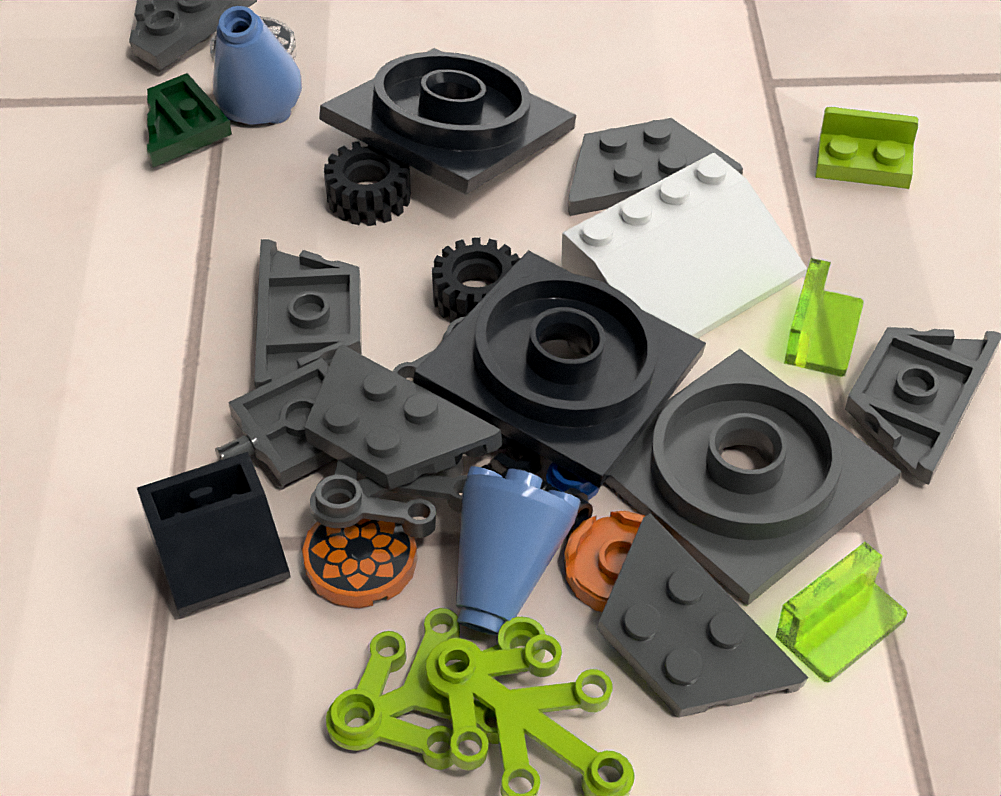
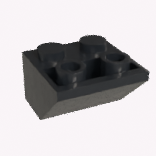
[137,452,291,616]

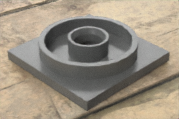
[605,349,902,605]

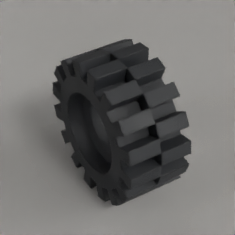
[324,141,411,226]
[432,237,520,323]

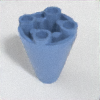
[213,6,302,125]
[456,466,581,636]

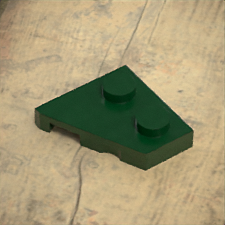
[147,73,232,168]

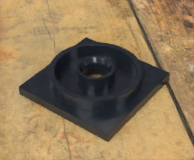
[319,48,577,195]
[413,250,706,488]

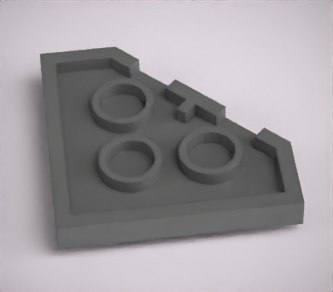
[129,0,257,70]

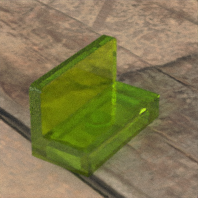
[784,258,864,377]
[775,542,908,683]

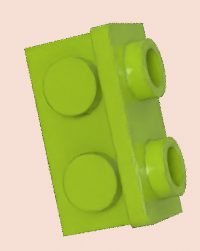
[815,107,919,189]

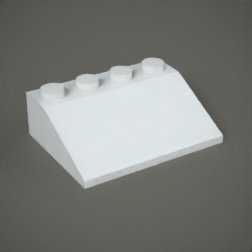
[561,153,807,338]

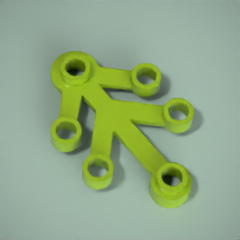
[326,608,546,770]
[426,634,634,796]

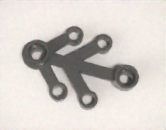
[310,446,487,538]

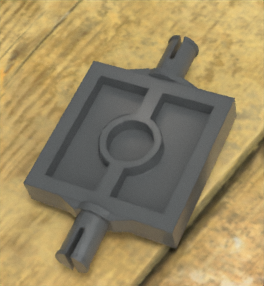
[215,358,336,486]

